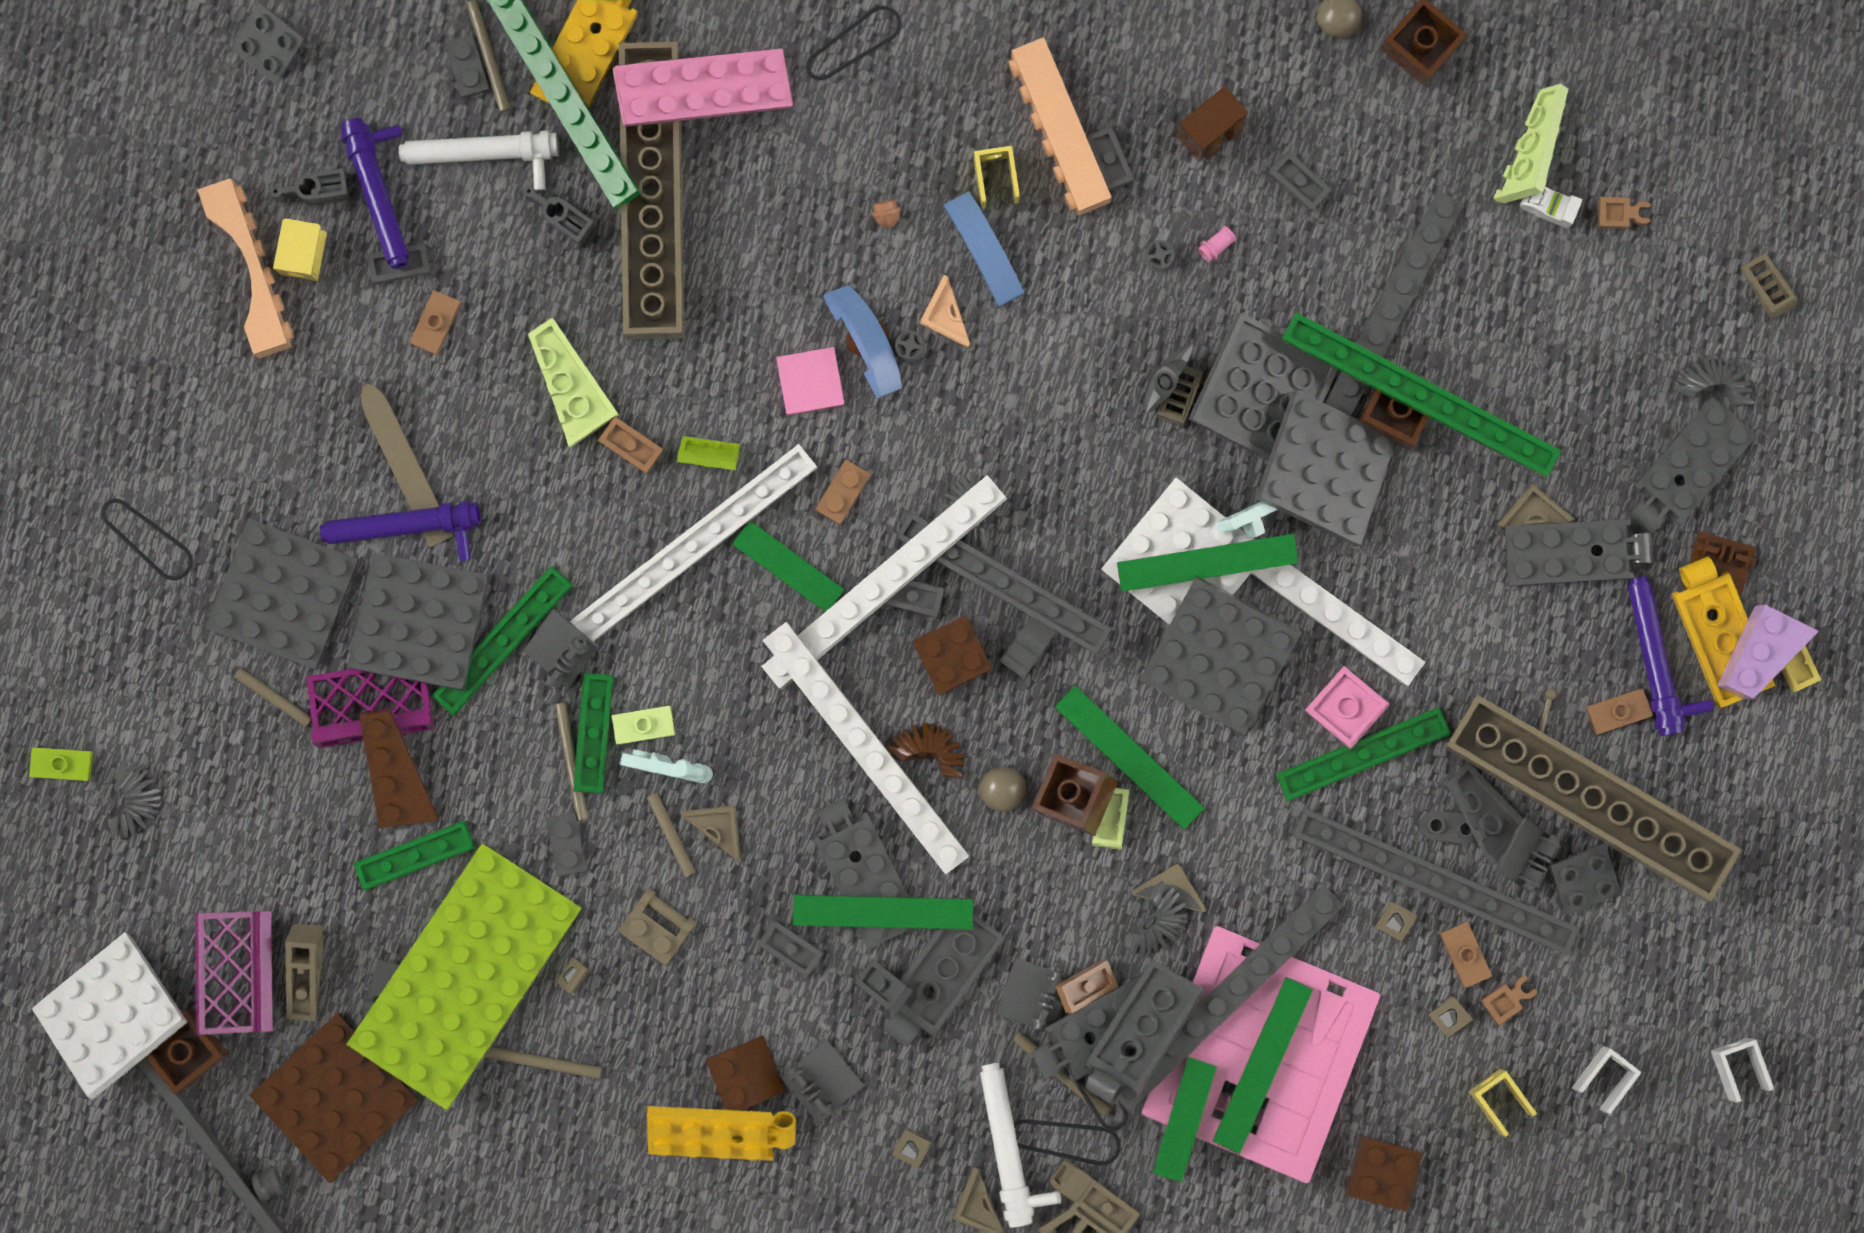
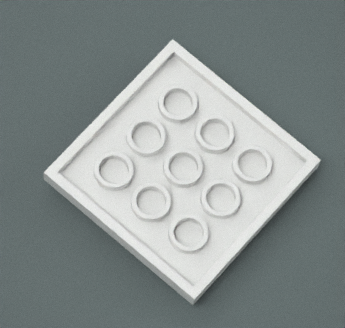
[1101,477,1253,624]
[32,932,187,1099]

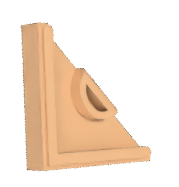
[920,275,970,348]

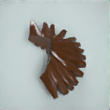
[886,723,964,778]

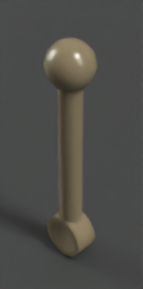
[1538,689,1557,733]

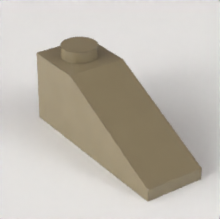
[285,924,323,1021]

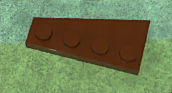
[359,708,439,828]

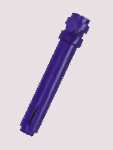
[340,118,409,269]
[320,500,481,561]
[1628,576,1714,737]

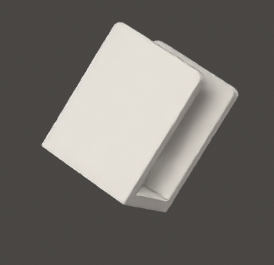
[1711,1038,1774,1102]
[1572,1046,1642,1114]

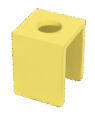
[974,146,1020,209]
[273,218,327,281]
[1469,1069,1537,1137]

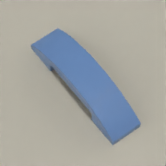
[943,191,1024,307]
[823,285,902,399]

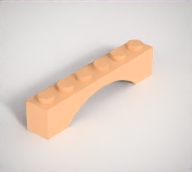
[197,178,294,358]

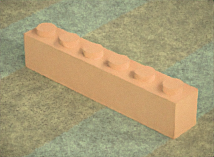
[1008,37,1112,216]

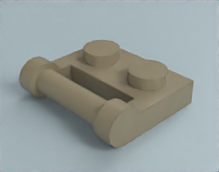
[618,888,697,966]

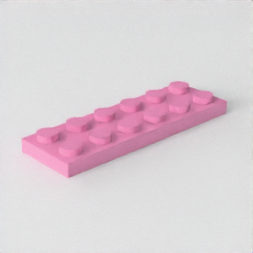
[613,49,793,127]

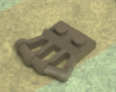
[1038,1177,1140,1233]

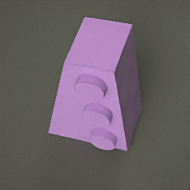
[1717,605,1819,699]

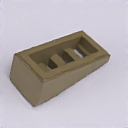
[1740,253,1798,320]
[1156,366,1203,427]

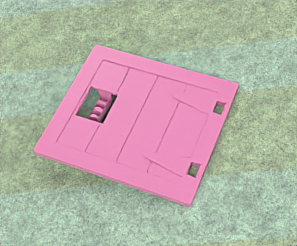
[1141,926,1380,1183]

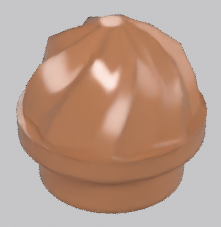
[872,199,901,228]

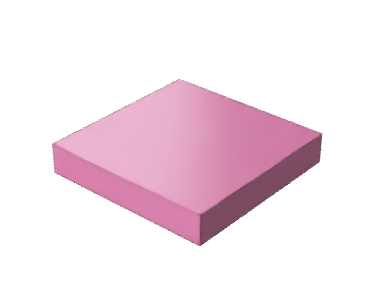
[776,347,845,416]
[1305,666,1390,750]

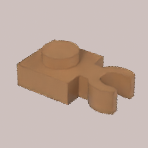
[1598,197,1650,229]
[1480,976,1537,1025]

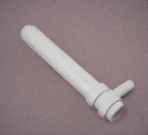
[399,130,559,190]
[980,1063,1061,1228]

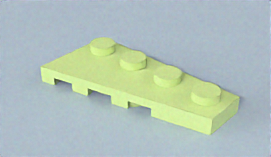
[1493,84,1568,203]
[528,318,619,448]

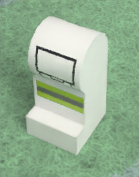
[1520,187,1583,229]

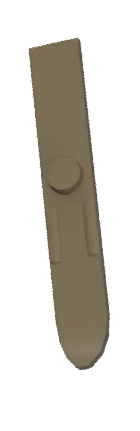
[361,384,454,548]

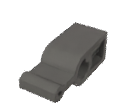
[269,168,352,205]
[522,185,596,247]
[1000,617,1057,679]

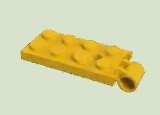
[530,0,638,108]
[1671,557,1775,708]
[647,1106,796,1161]

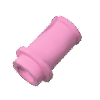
[1198,226,1236,262]

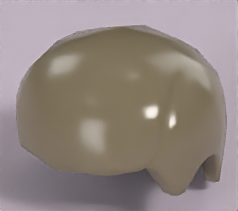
[1317,0,1362,40]
[979,767,1027,811]

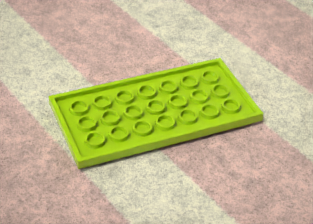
[346,843,582,1111]

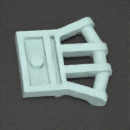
[620,749,713,783]

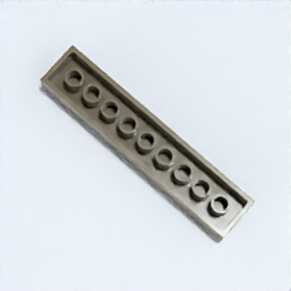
[619,42,685,340]
[1445,695,1742,903]

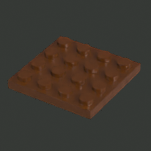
[249,1013,419,1183]

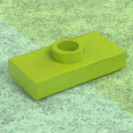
[677,436,741,470]
[29,747,93,781]

